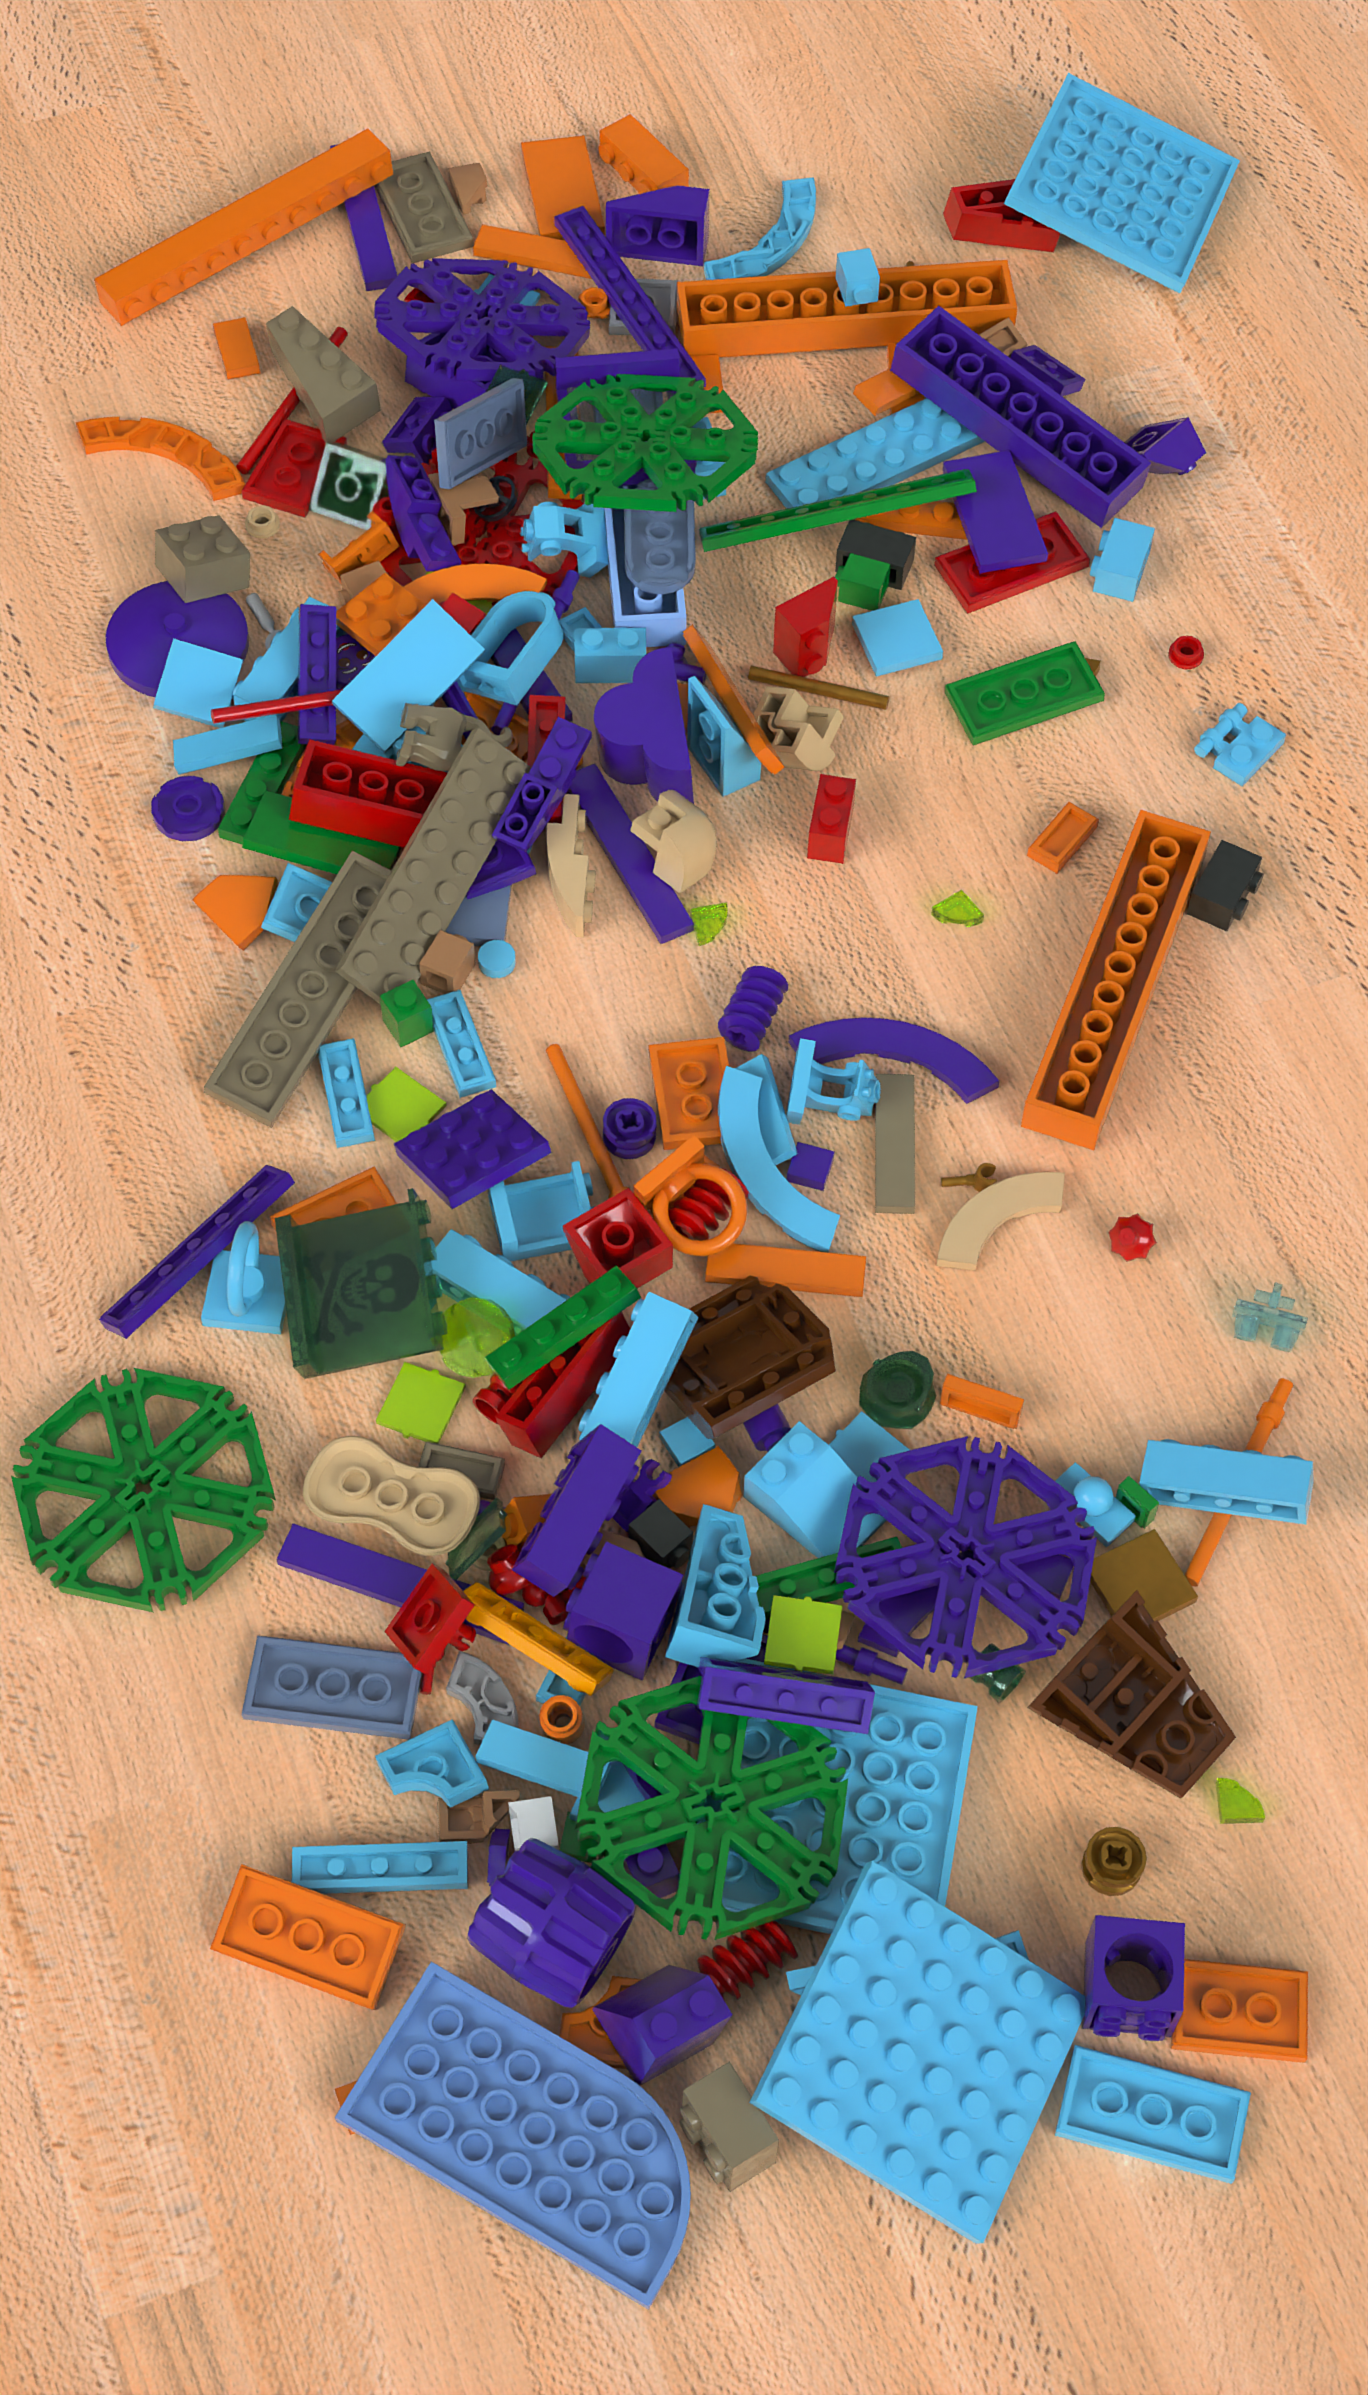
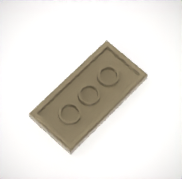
[374,151,474,264]

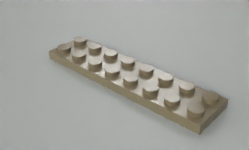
[335,727,531,1004]
[204,851,391,1128]

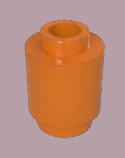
[539,1695,585,1744]

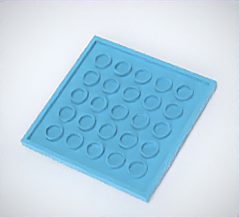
[1004,73,1240,293]
[696,1659,978,1934]
[749,1861,1085,2244]

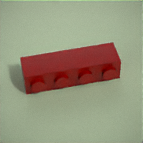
[495,1311,631,1459]

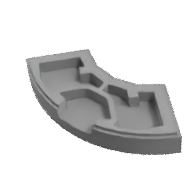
[446,1651,519,1745]

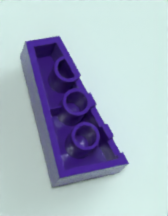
[512,1424,642,1597]

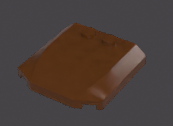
[664,1275,836,1439]

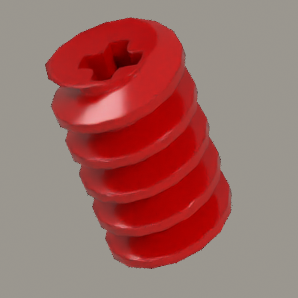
[668,1166,749,1241]
[697,1921,798,2003]

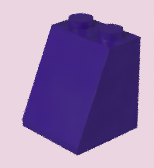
[592,1965,732,2086]

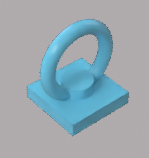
[201,1221,295,1335]

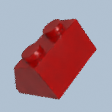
[773,576,838,677]
[563,1187,673,1288]

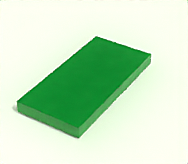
[945,641,1105,746]
[242,790,401,874]

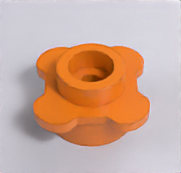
[578,287,610,319]

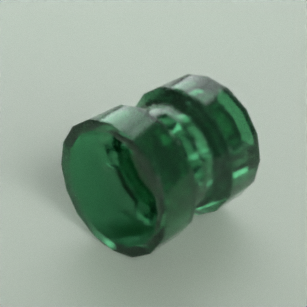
[969,1643,1026,1703]

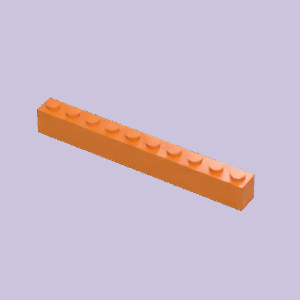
[94,128,393,326]

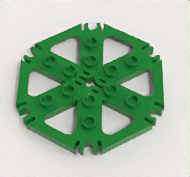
[532,374,758,512]
[11,1368,276,1613]
[575,1676,848,1940]

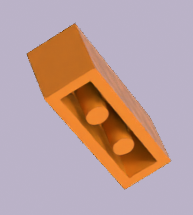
[598,114,689,194]

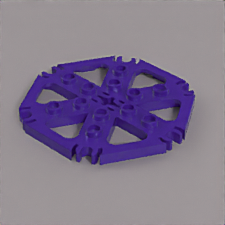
[374,258,591,382]
[834,1436,1097,1679]

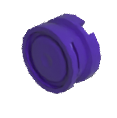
[603,1098,657,1159]

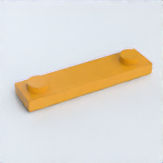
[463,1582,614,1696]

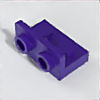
[1010,345,1086,397]
[382,397,453,465]

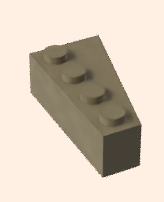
[266,306,381,446]

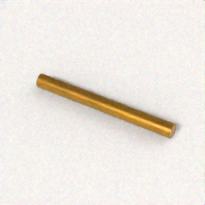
[748,666,889,710]

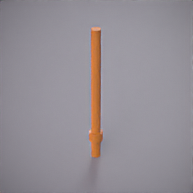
[546,1044,628,1199]
[1185,1378,1294,1587]

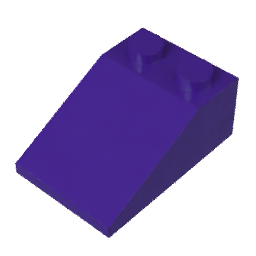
[606,185,710,266]

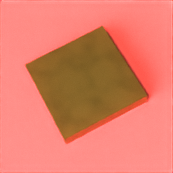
[1090,1529,1198,1621]

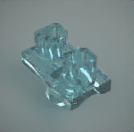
[1232,1282,1308,1352]

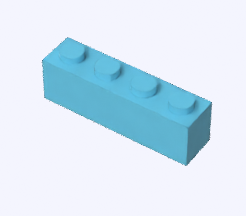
[232,596,347,722]
[423,1229,570,1337]
[578,1291,698,1447]
[1139,1439,1314,1525]

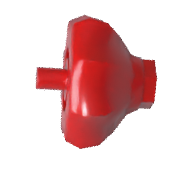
[1108,1213,1157,1262]

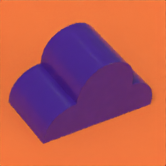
[594,647,694,804]

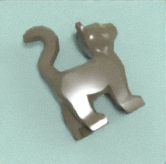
[396,703,513,771]

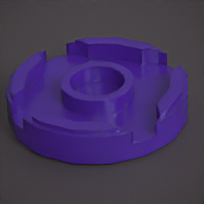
[151,776,225,842]

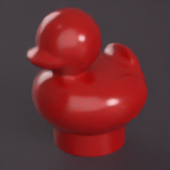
[487,1544,550,1607]

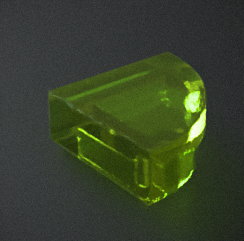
[931,890,984,927]
[690,902,728,946]
[1216,1778,1265,1824]

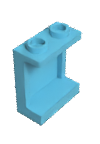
[487,1161,596,1261]

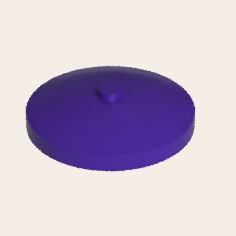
[106,581,249,698]

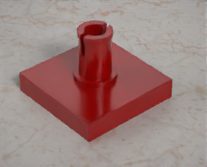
[384,1563,476,1675]

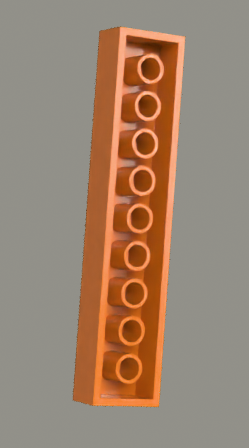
[677,260,1017,358]
[1021,810,1211,1150]

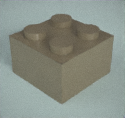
[155,515,250,603]
[679,2061,779,2192]

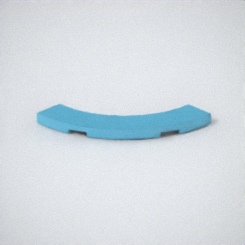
[704,177,816,280]
[718,1066,840,1253]

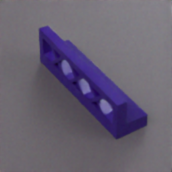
[697,1657,875,1734]

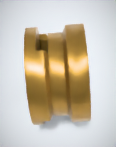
[1081,1827,1147,1896]

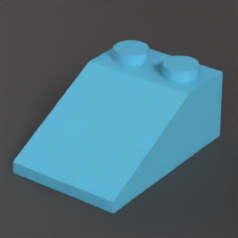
[687,676,762,797]
[743,1421,887,1558]

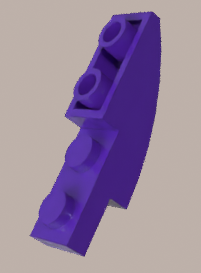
[385,455,462,572]
[492,717,592,852]

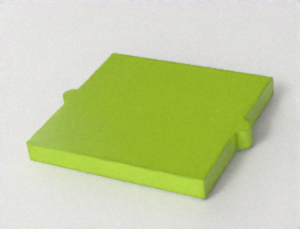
[366,1067,447,1142]
[376,1362,466,1444]
[764,1595,842,1675]

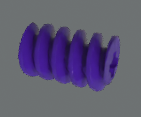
[718,966,789,1052]

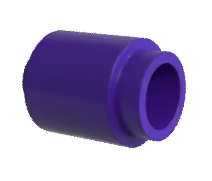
[743,1404,792,1452]

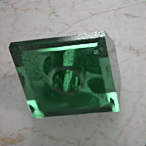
[308,443,389,530]

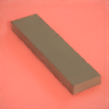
[875,1074,915,1214]

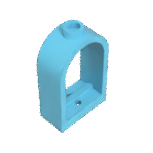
[457,591,563,706]

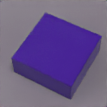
[786,1142,835,1191]

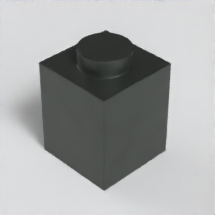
[629,1499,693,1569]

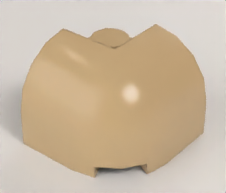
[753,686,844,771]
[631,790,717,893]

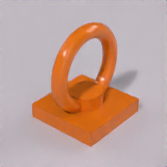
[633,1135,747,1256]

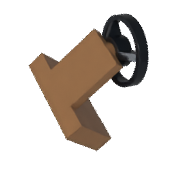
[428,473,518,545]

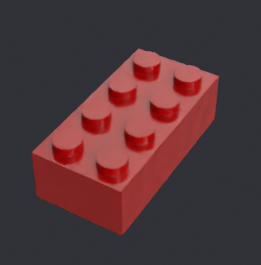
[289,739,447,848]

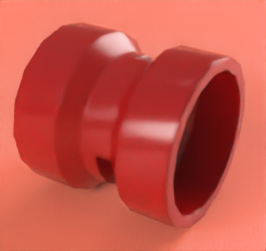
[473,1373,523,1425]

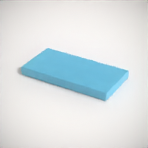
[332,599,485,754]
[1055,2045,1251,2184]

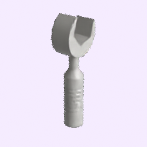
[246,593,283,651]

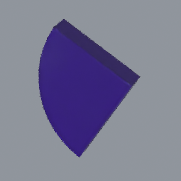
[487,1828,510,1886]

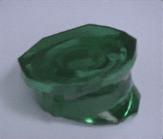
[859,1351,936,1429]

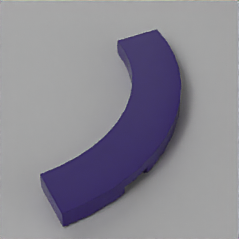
[788,1018,999,1104]
[858,1550,1074,1658]

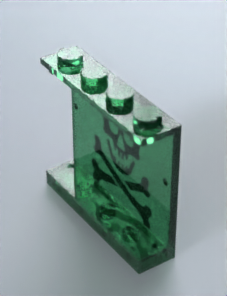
[275,1188,447,1379]

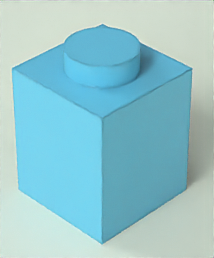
[836,248,880,307]

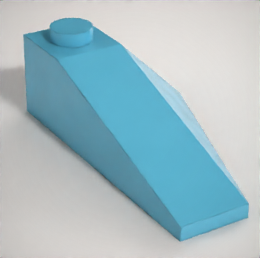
[665,1504,766,1667]

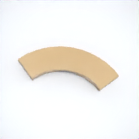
[936,1172,1065,1271]

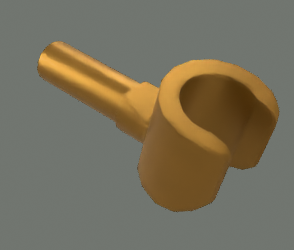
[941,1163,997,1192]

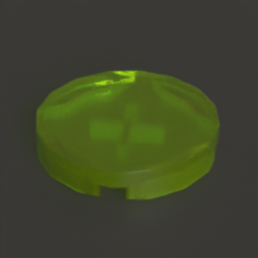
[435,1297,515,1378]

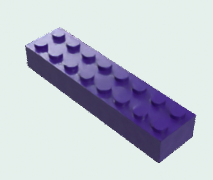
[890,306,1151,528]

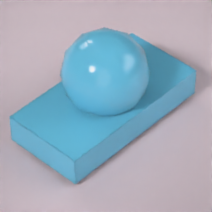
[1055,1462,1136,1548]

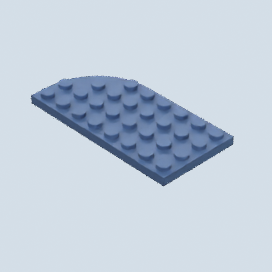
[335,1962,691,2310]

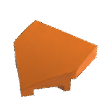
[192,875,278,951]
[652,1446,742,1528]

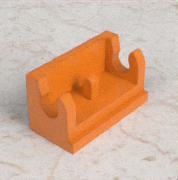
[318,511,399,584]

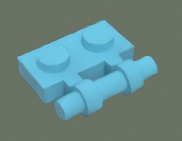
[1194,703,1286,787]

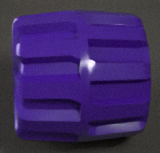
[467,1838,636,2008]

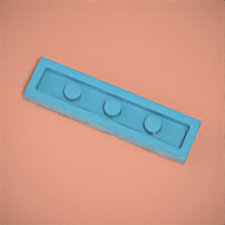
[292,1841,468,1894]

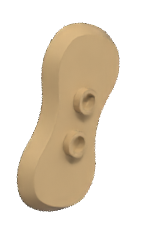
[303,1436,480,1556]

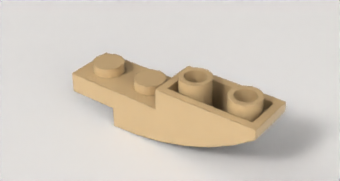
[546,794,596,937]

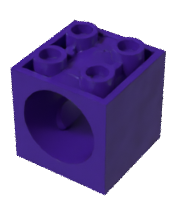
[563,1541,683,1681]
[1082,1915,1185,2041]

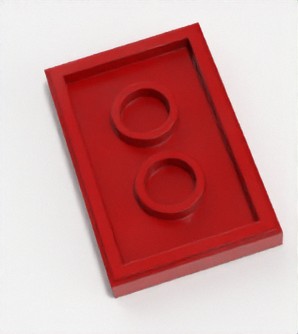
[242,419,347,518]

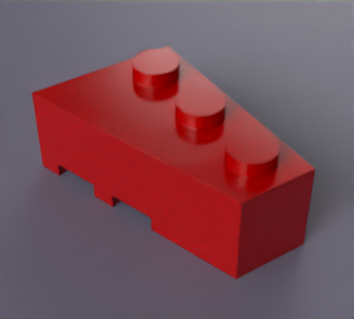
[943,179,1061,253]

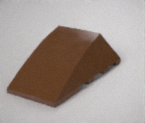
[1027,1590,1236,1799]

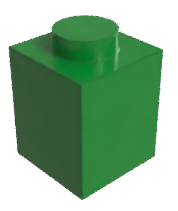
[835,553,890,611]
[380,980,434,1048]

